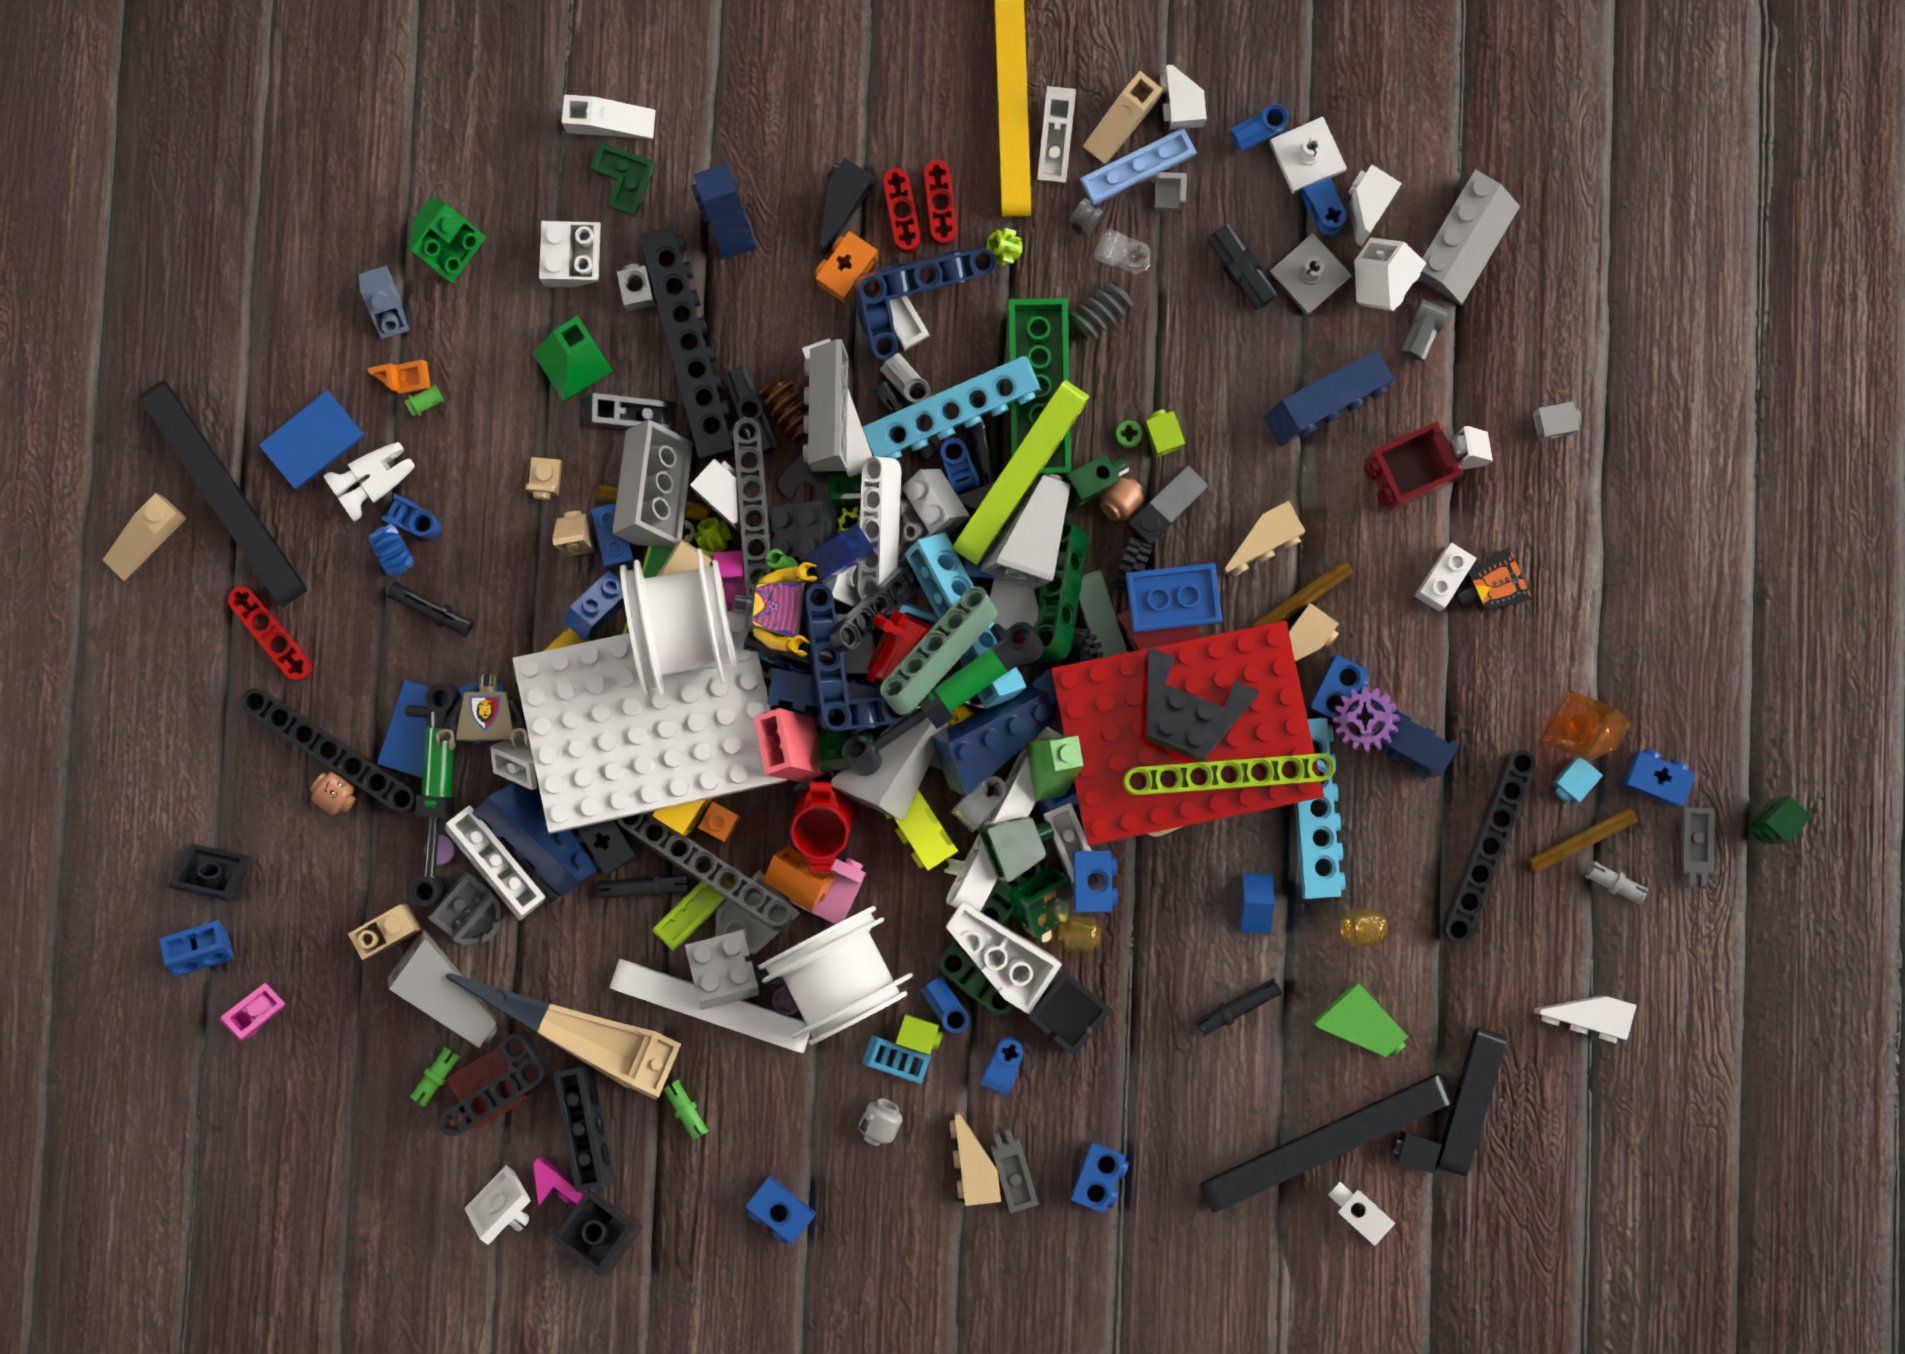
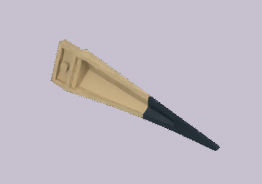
[446,973,681,1100]

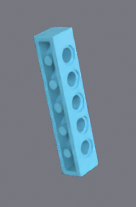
[862,356,1041,459]
[905,532,1026,709]
[1294,718,1346,899]

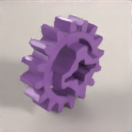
[1333,686,1400,753]

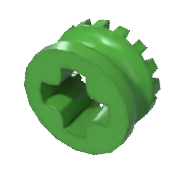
[1116,420,1142,448]

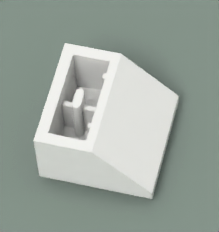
[539,221,601,287]
[1354,237,1426,311]

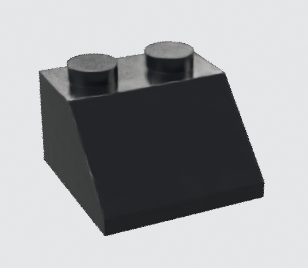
[552,1190,644,1276]

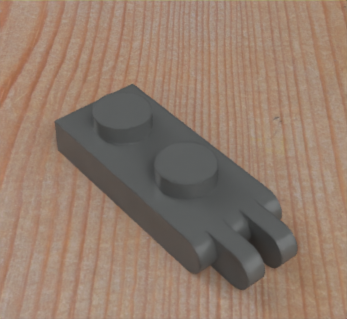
[1681,807,1715,889]
[991,1128,1039,1213]

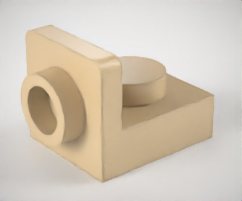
[525,457,562,500]

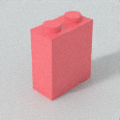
[754,708,826,783]

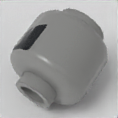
[859,1099,902,1146]

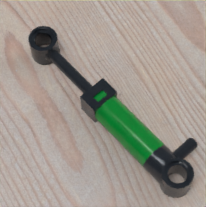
[842,622,1044,776]
[404,683,461,906]

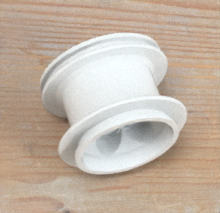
[620,549,737,696]
[758,906,913,1045]

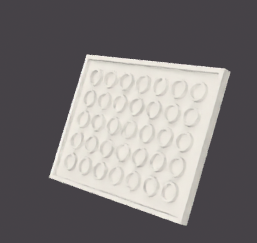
[513,611,787,834]

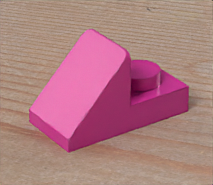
[713,550,746,611]
[219,983,285,1041]
[533,1156,587,1206]

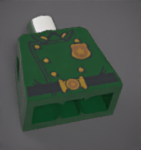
[1063,455,1129,512]
[1009,866,1071,942]

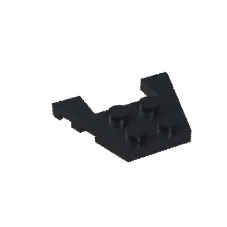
[1146,647,1260,762]

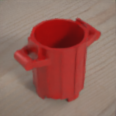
[865,608,933,684]
[790,781,854,873]

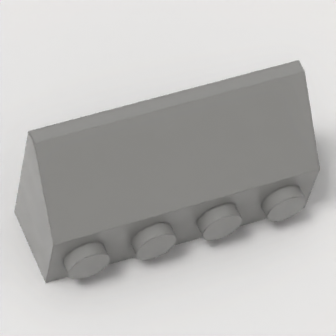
[1417,169,1520,305]
[803,339,848,471]
[612,419,693,547]

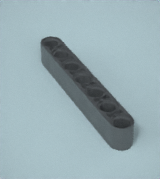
[733,417,773,597]
[617,812,792,931]

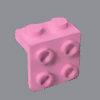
[790,857,867,924]

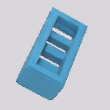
[862,1035,931,1084]

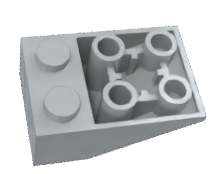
[898,469,970,567]

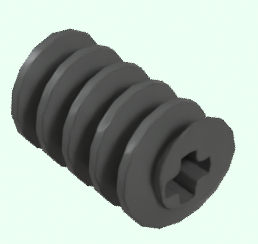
[1068,281,1134,342]

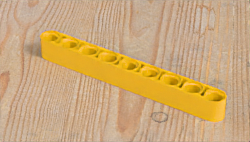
[994,0,1031,217]

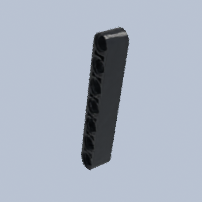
[241,688,419,813]
[1441,750,1537,943]

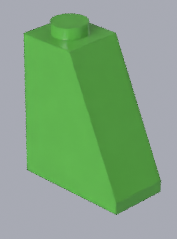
[1026,736,1083,801]
[1311,982,1408,1057]

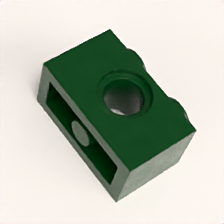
[1748,796,1812,844]

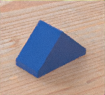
[1240,873,1275,934]

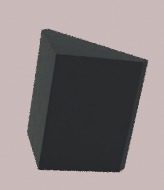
[169,843,249,901]

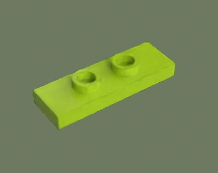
[652,877,735,952]

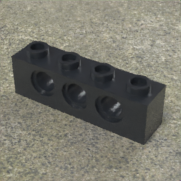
[553,1065,616,1192]

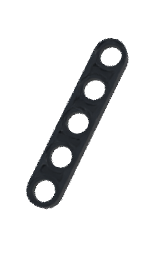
[830,563,921,652]

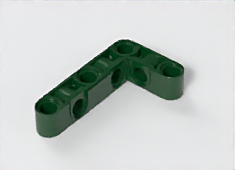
[1005,518,1088,666]
[940,863,1041,1015]

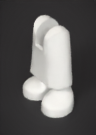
[324,442,415,522]

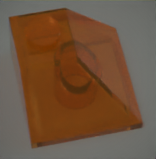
[1540,690,1632,762]

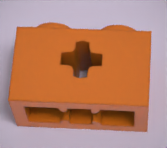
[815,231,879,304]

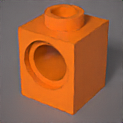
[698,802,741,842]

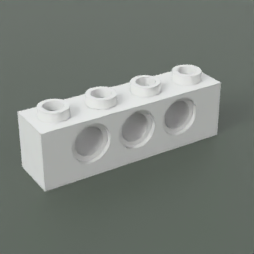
[445,805,545,921]

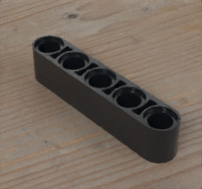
[1436,1027,1507,1177]

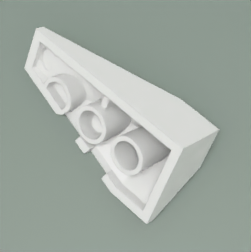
[945,901,1062,1015]

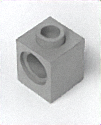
[617,264,656,312]
[1533,401,1582,442]

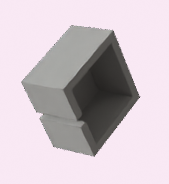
[685,930,759,1010]

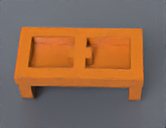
[763,846,836,912]

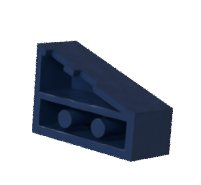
[1356,702,1460,779]

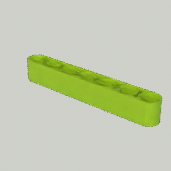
[952,380,1090,565]
[1122,754,1335,796]

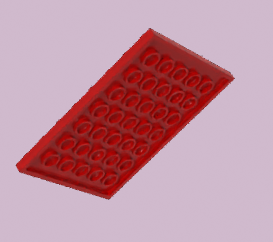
[1051,621,1324,846]

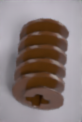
[759,378,809,443]

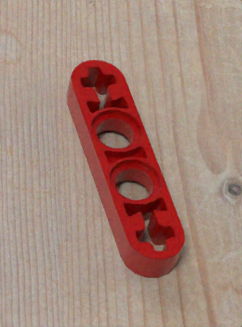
[228,586,313,681]

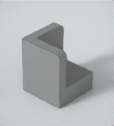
[1154,172,1187,211]

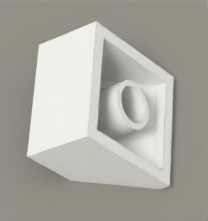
[1348,165,1402,247]
[690,459,741,532]

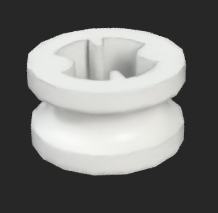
[944,858,964,875]

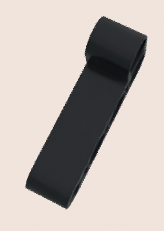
[439,1033,547,1136]

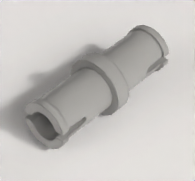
[1585,861,1648,905]

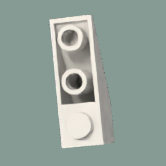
[562,95,656,139]
[1448,426,1493,470]
[1534,996,1637,1043]

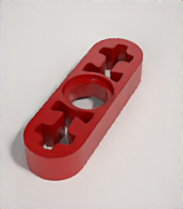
[924,160,957,246]
[883,168,921,253]

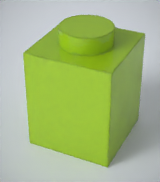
[1144,409,1185,458]
[896,1014,943,1055]

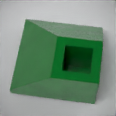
[408,196,487,283]
[533,316,613,402]

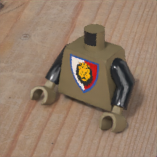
[436,674,530,750]

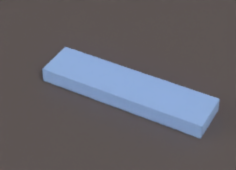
[1080,127,1197,206]

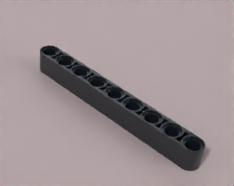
[138,380,308,607]
[1199,1073,1453,1213]

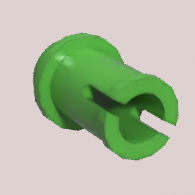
[405,384,444,416]

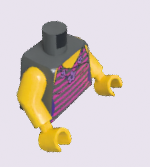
[732,562,817,657]

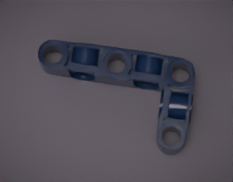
[853,247,996,360]
[802,583,909,733]

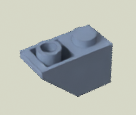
[359,265,409,339]

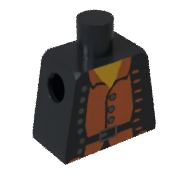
[1455,547,1532,613]

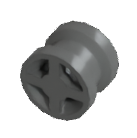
[1069,198,1105,235]

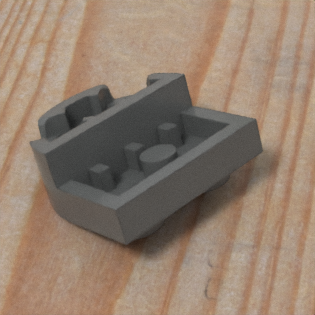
[427,870,501,945]

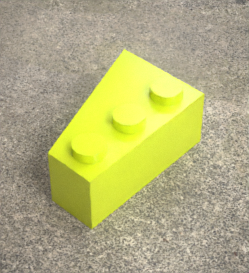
[885,790,958,871]

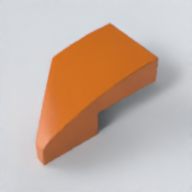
[368,360,431,395]

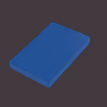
[259,390,366,491]
[1125,563,1222,633]
[377,680,449,778]

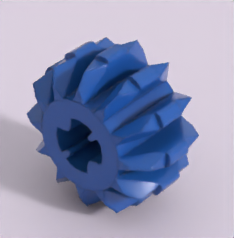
[369,524,414,576]

